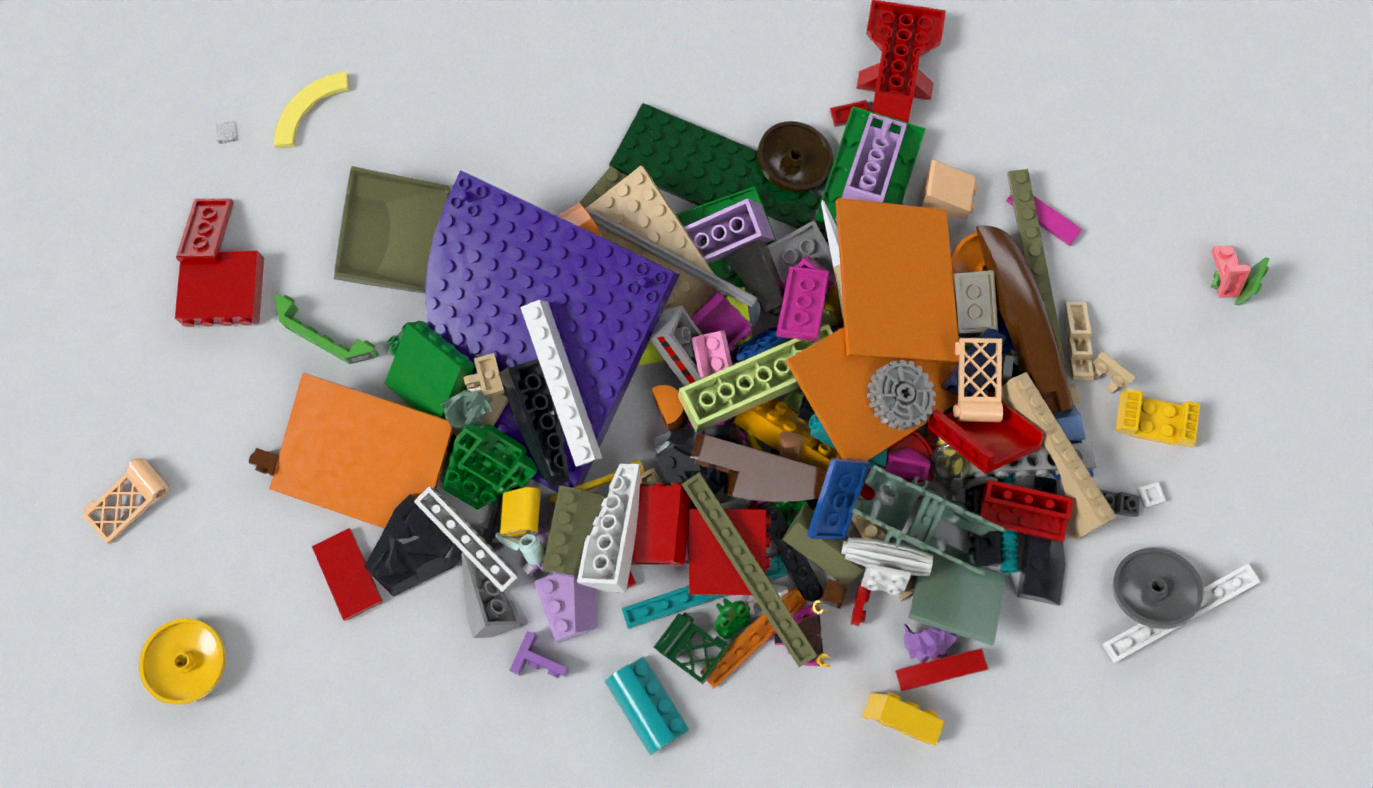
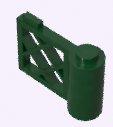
[653,612,728,685]

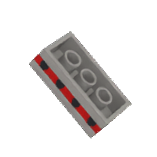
[650,306,708,387]

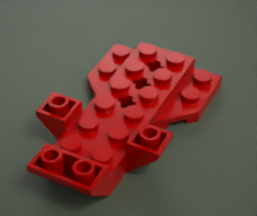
[856,0,946,123]

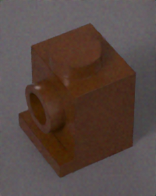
[249,448,279,477]
[821,579,847,609]

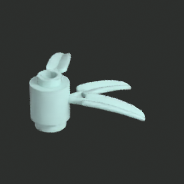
[495,532,549,565]

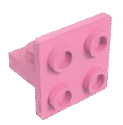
[692,330,732,378]

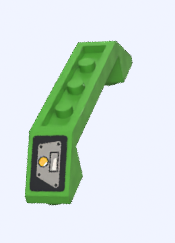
[274,293,379,365]

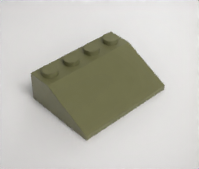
[542,485,607,578]

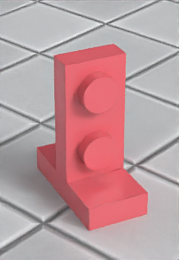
[1211,246,1251,298]

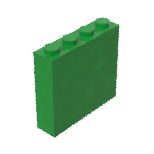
[384,321,475,419]

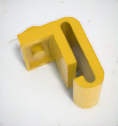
[500,487,540,539]

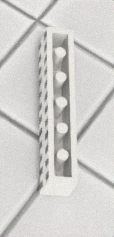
[414,487,519,592]

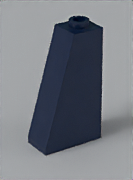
[941,328,1006,397]

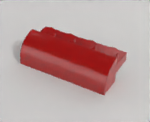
[979,480,1073,542]

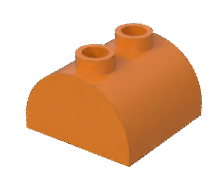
[651,385,685,431]

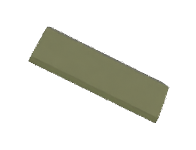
[782,505,865,587]

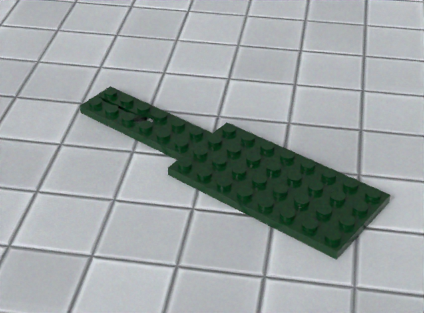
[609,103,828,242]

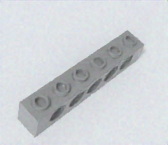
[966,443,1096,479]

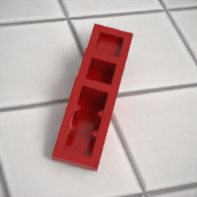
[895,648,989,692]

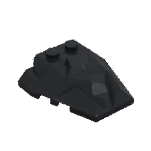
[653,423,745,509]
[364,494,463,597]

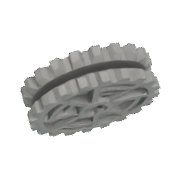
[867,360,936,430]

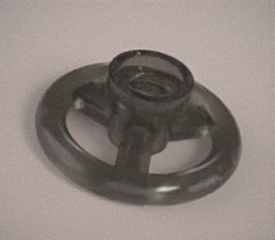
[929,443,969,484]

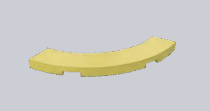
[274,71,349,148]

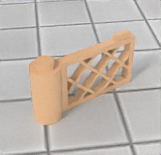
[953,338,1003,422]
[83,458,170,544]

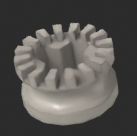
[876,485,898,506]

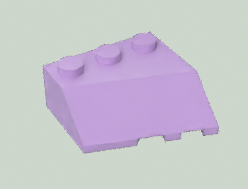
[534,574,598,644]

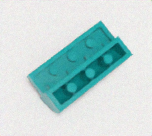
[605,657,689,756]

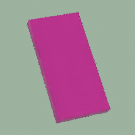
[777,266,830,342]

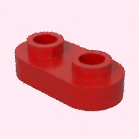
[850,583,871,626]

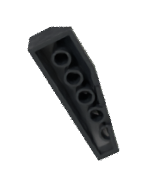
[498,359,570,488]
[1017,476,1066,606]

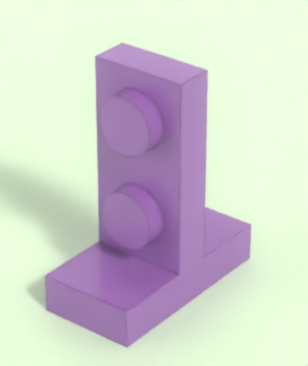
[509,631,569,678]

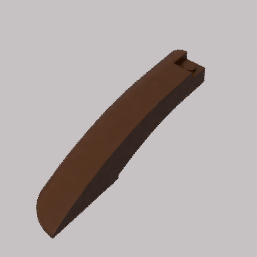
[976,225,1074,413]

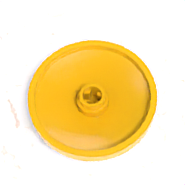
[139,618,226,705]

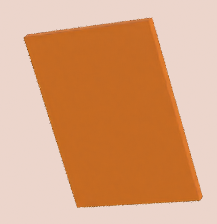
[836,198,959,364]
[785,327,958,461]
[269,373,454,528]

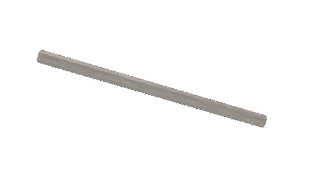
[589,211,758,307]

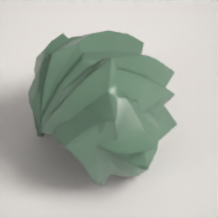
[440,390,493,432]

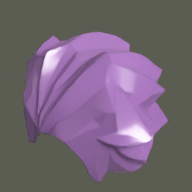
[904,624,957,663]

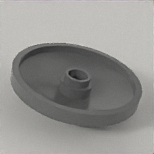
[1113,548,1203,629]

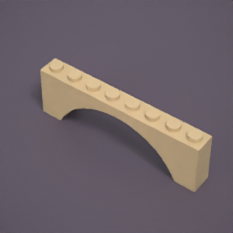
[993,372,1116,542]

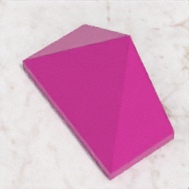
[885,448,931,481]

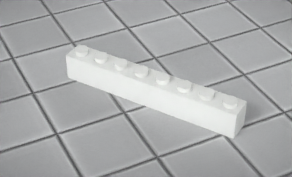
[521,300,602,466]

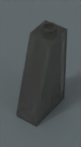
[726,240,785,316]

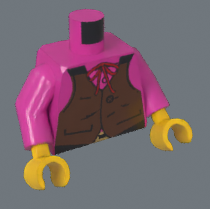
[774,601,832,668]

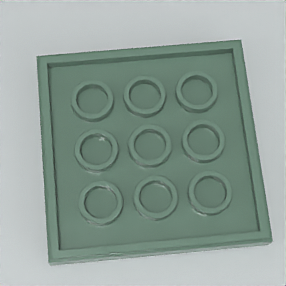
[908,550,1006,646]

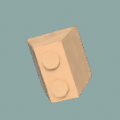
[922,160,978,219]

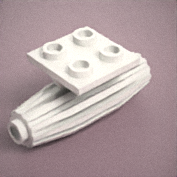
[841,538,933,595]

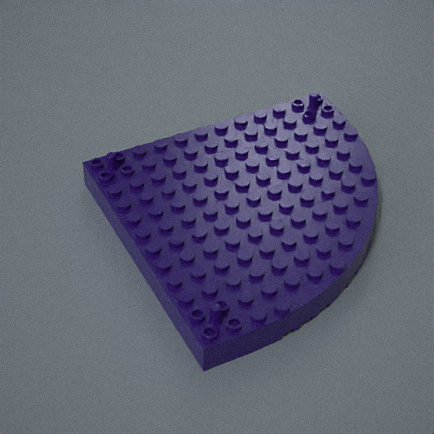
[425,170,680,493]

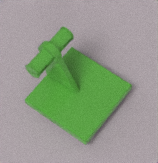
[1211,257,1270,306]

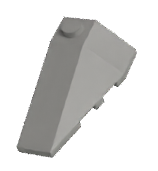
[461,553,521,638]

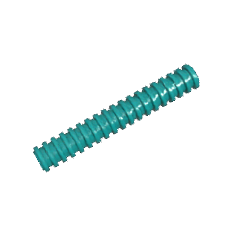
[999,462,1019,573]

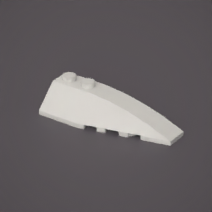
[577,464,640,593]

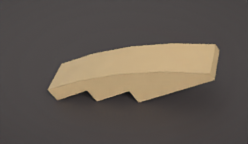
[1065,302,1094,380]

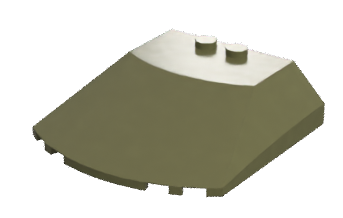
[334,166,451,294]

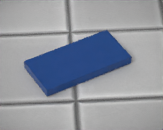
[807,458,870,539]

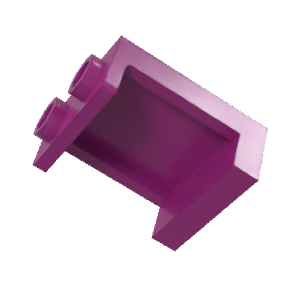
[690,290,752,353]

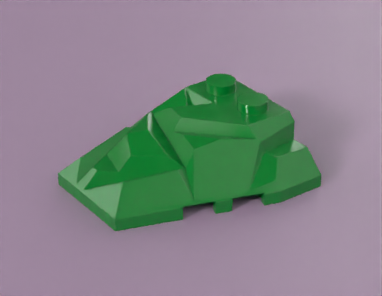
[442,424,537,510]

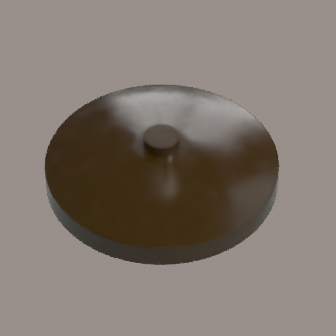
[757,121,833,193]

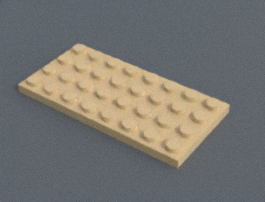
[585,165,727,315]

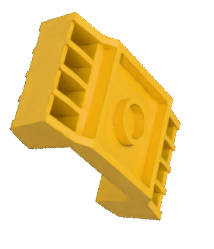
[1115,389,1200,448]

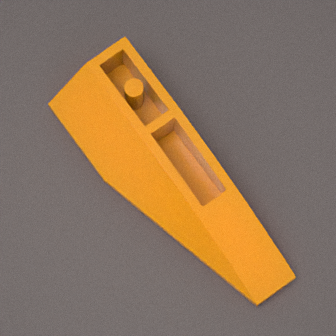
[733,398,842,470]

